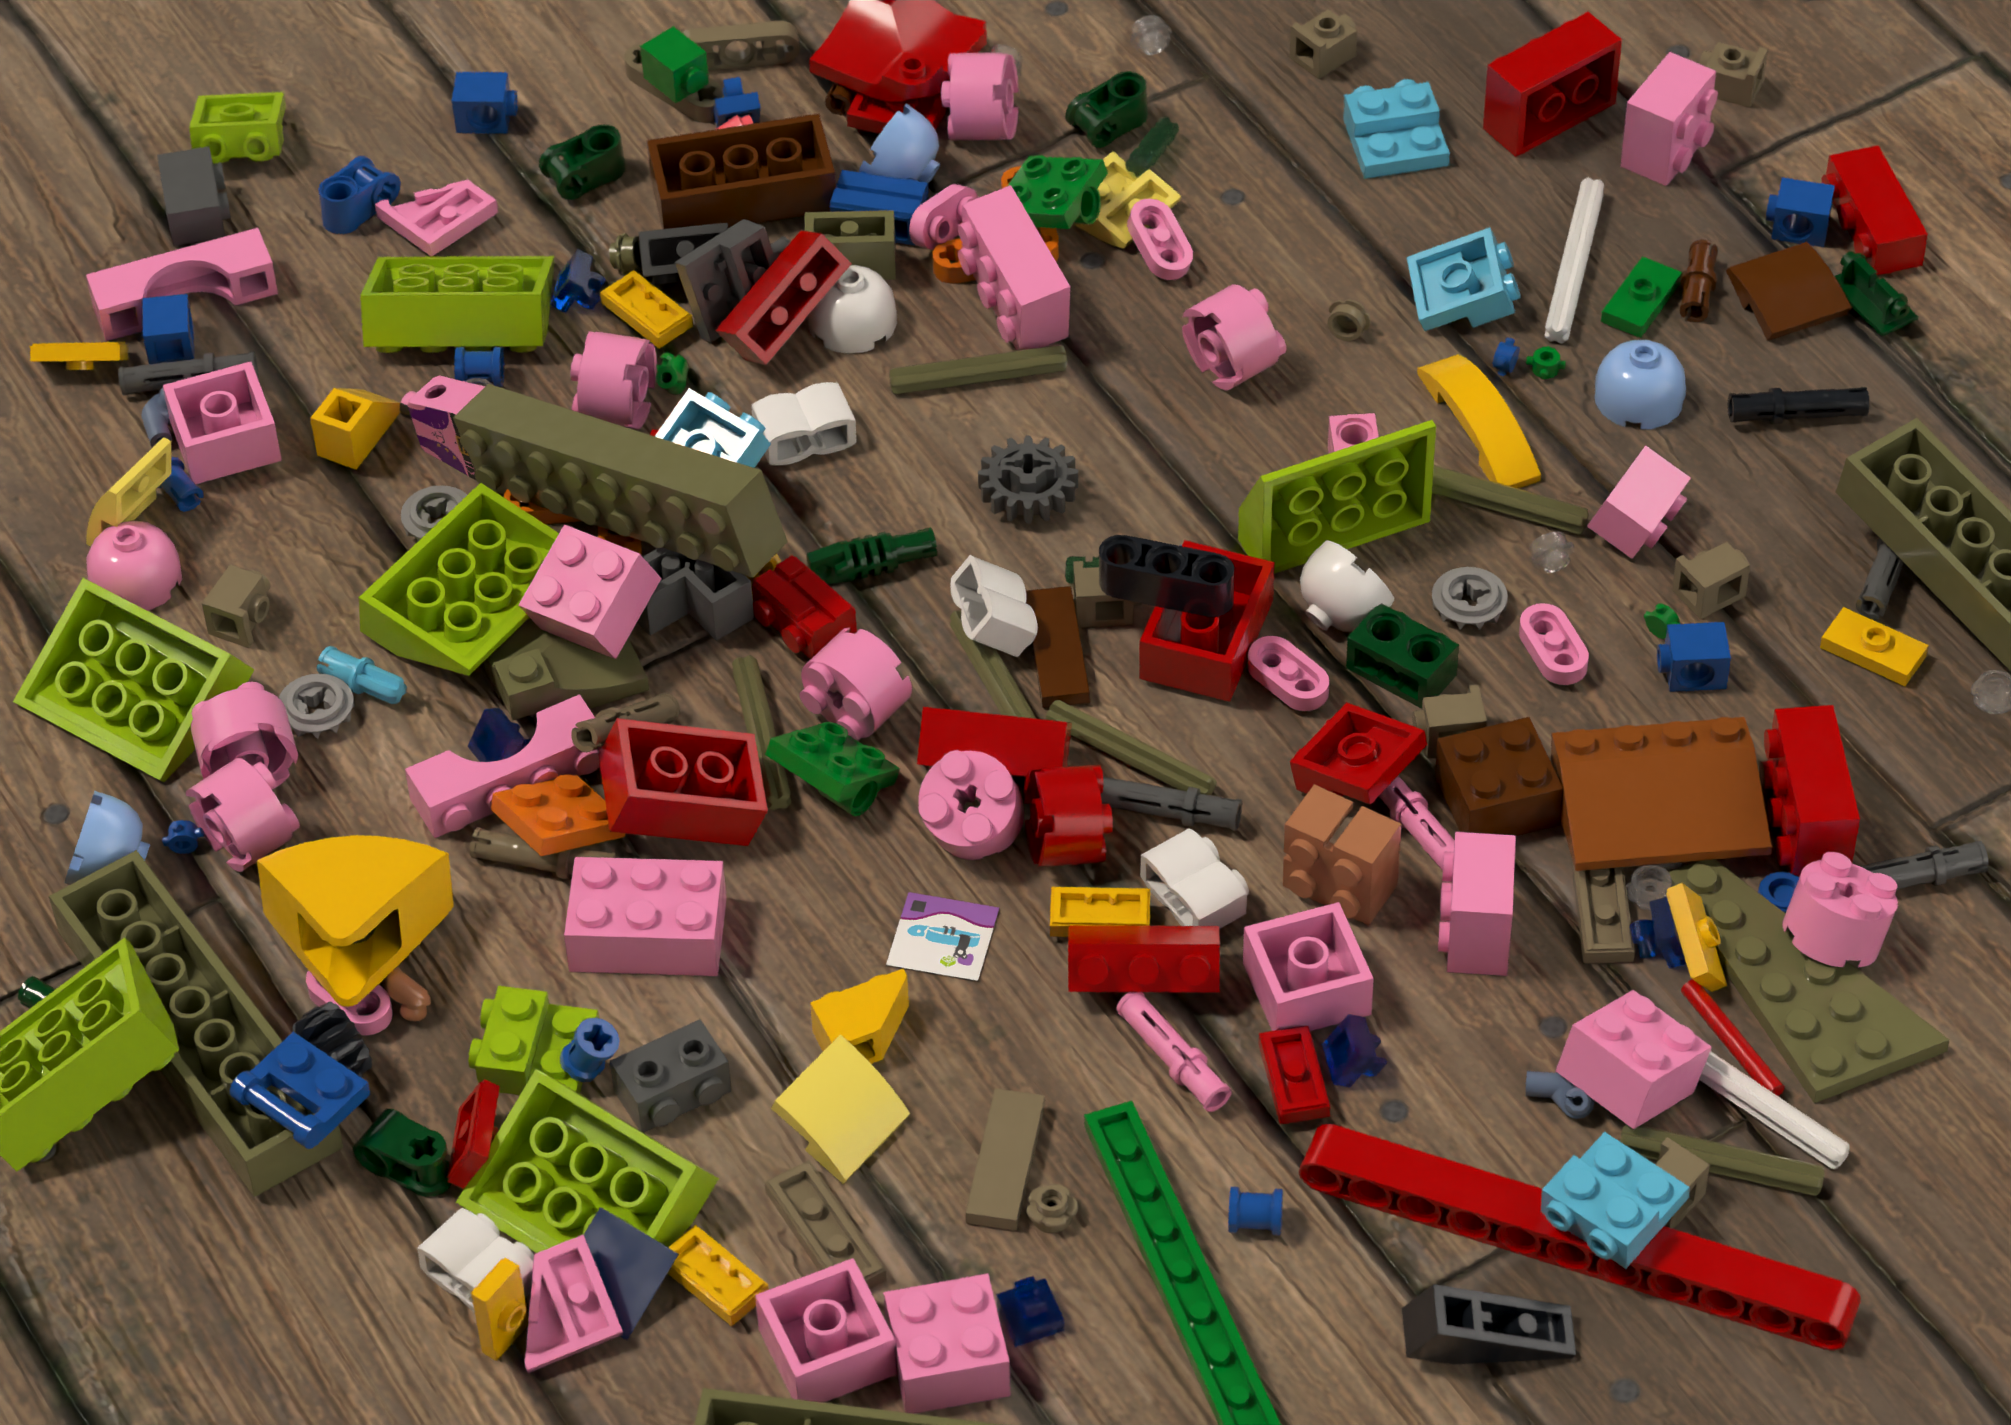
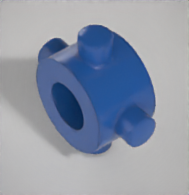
[1493,338,1520,376]
[162,820,204,854]

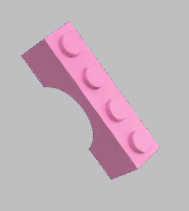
[86,228,278,341]
[405,694,602,838]

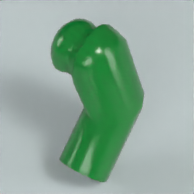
[656,353,689,395]

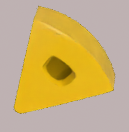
[257,835,454,1007]

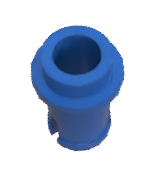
[157,456,204,512]

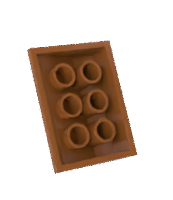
[1551,717,1772,871]

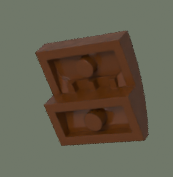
[1726,242,1852,341]

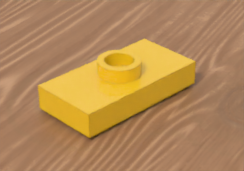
[600,270,693,349]
[30,342,129,370]
[1820,607,1929,686]
[1666,883,1727,992]
[1050,887,1150,937]
[668,1225,769,1327]
[471,1257,528,1361]

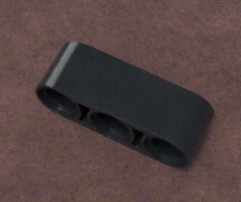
[1099,535,1235,617]

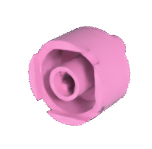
[941,53,1018,140]
[1182,284,1287,390]
[571,332,657,429]
[800,628,912,741]
[191,682,298,789]
[918,750,1025,860]
[186,758,300,872]
[1782,852,1898,968]

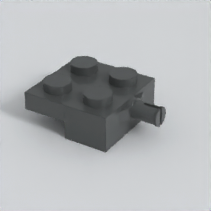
[675,219,790,342]

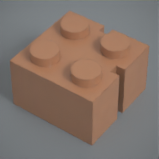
[1283,784,1401,926]

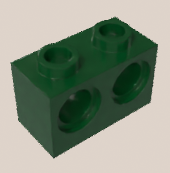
[1346,603,1459,709]

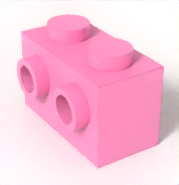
[1587,445,1691,559]

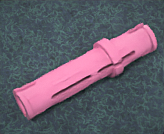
[1379,775,1455,871]
[1116,992,1231,1112]

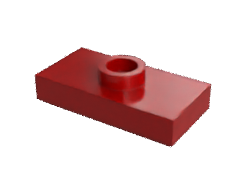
[1258,1025,1330,1125]
[447,1079,500,1189]

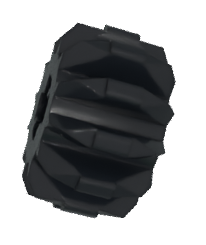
[293,1001,372,1078]

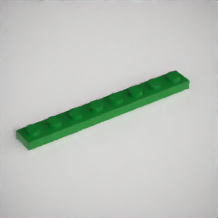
[1084,1100,1281,1425]

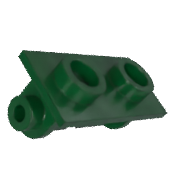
[1835,251,1919,337]

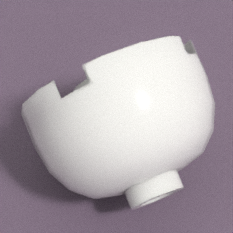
[808,265,897,354]
[1300,540,1395,632]

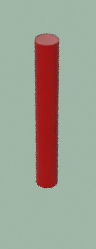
[1681,979,1785,1096]

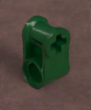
[1065,71,1148,148]
[538,124,626,200]
[352,1108,452,1197]

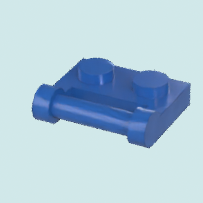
[230,1032,371,1149]

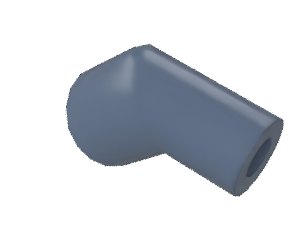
[141,388,172,447]
[1525,1071,1594,1119]

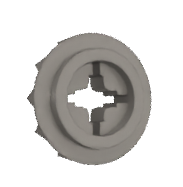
[401,485,467,541]
[1432,567,1508,630]
[279,674,355,739]

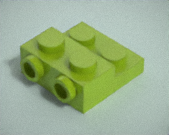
[189,92,286,164]
[468,986,599,1095]

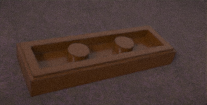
[1026,586,1090,708]

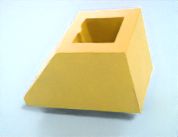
[310,388,400,470]
[810,969,909,1064]

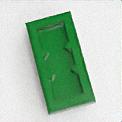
[1601,256,1682,338]

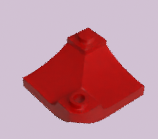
[809,0,987,102]

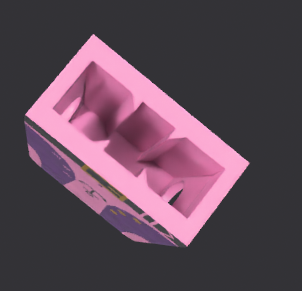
[400,376,485,480]

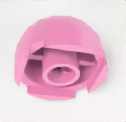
[86,520,182,611]

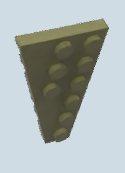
[1666,859,1949,1103]

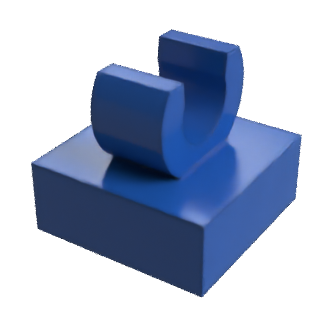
[714,77,761,128]

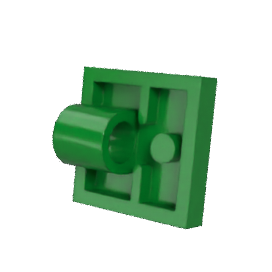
[1007,155,1108,229]
[765,722,900,817]

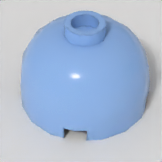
[859,104,940,183]
[1595,340,1686,429]
[64,791,150,885]

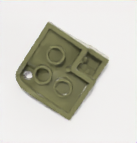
[482,617,649,721]

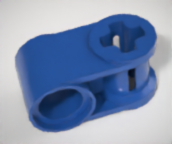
[318,156,401,234]

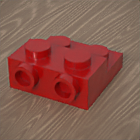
[1290,702,1428,805]

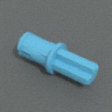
[317,646,407,704]

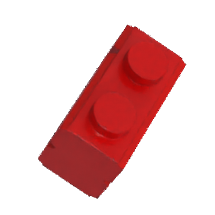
[752,555,857,659]

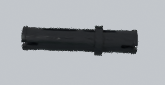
[1728,387,1870,424]

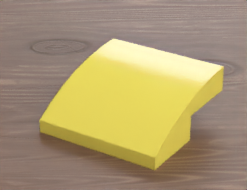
[1074,151,1181,249]
[86,437,171,546]
[771,1034,910,1184]

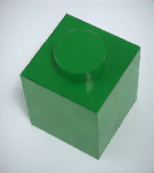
[640,26,709,103]

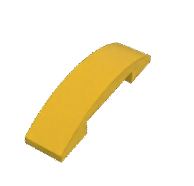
[1417,354,1541,489]

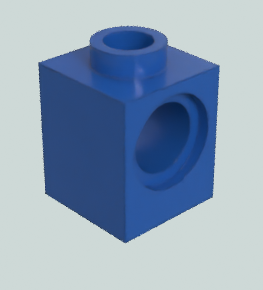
[452,72,518,134]
[1766,177,1835,247]
[142,294,194,365]
[1657,622,1731,692]

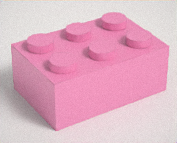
[958,185,1070,350]
[564,857,727,976]

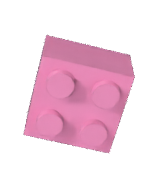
[1621,52,1718,186]
[163,361,282,484]
[518,524,662,659]
[1438,832,1516,976]
[1243,902,1374,1031]
[1556,990,1712,1129]
[755,1258,897,1403]
[884,1274,1011,1414]

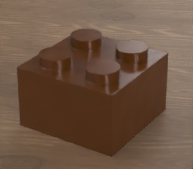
[1435,717,1563,836]

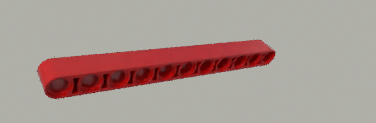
[1298,1124,1861,1350]

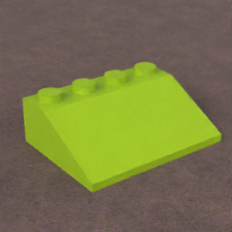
[360,256,555,353]
[1238,420,1436,574]
[359,483,559,676]
[13,578,255,783]
[0,937,179,1172]
[456,1069,719,1253]

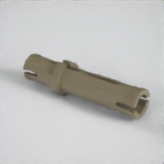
[571,693,680,753]
[470,827,619,880]

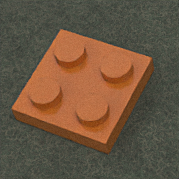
[491,775,626,856]

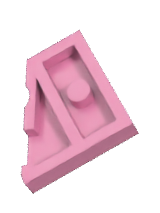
[375,180,498,257]
[525,1235,623,1373]

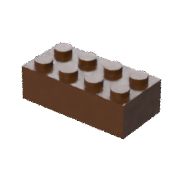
[647,113,836,229]

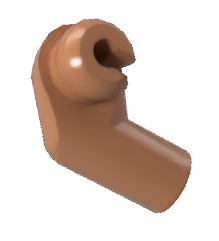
[380,966,431,1021]

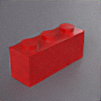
[1821,145,1928,275]
[715,230,852,365]
[917,707,1072,786]
[1068,925,1220,992]

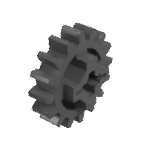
[978,435,1078,524]

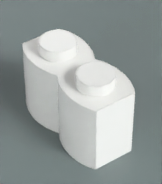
[752,382,856,465]
[950,555,1038,657]
[1140,828,1249,929]
[417,1208,534,1313]

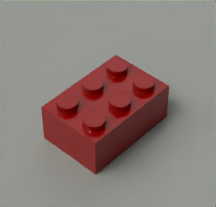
[1483,11,1622,157]
[1139,540,1275,702]
[1759,705,1860,877]
[598,718,768,846]

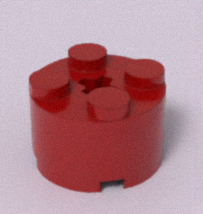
[1024,765,1113,867]

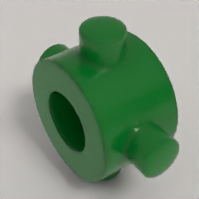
[1526,346,1566,380]
[1644,603,1681,639]

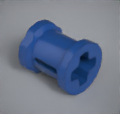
[454,347,505,387]
[560,1018,620,1082]
[1228,1186,1283,1235]

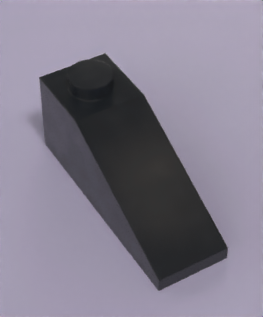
[1402,1284,1576,1365]

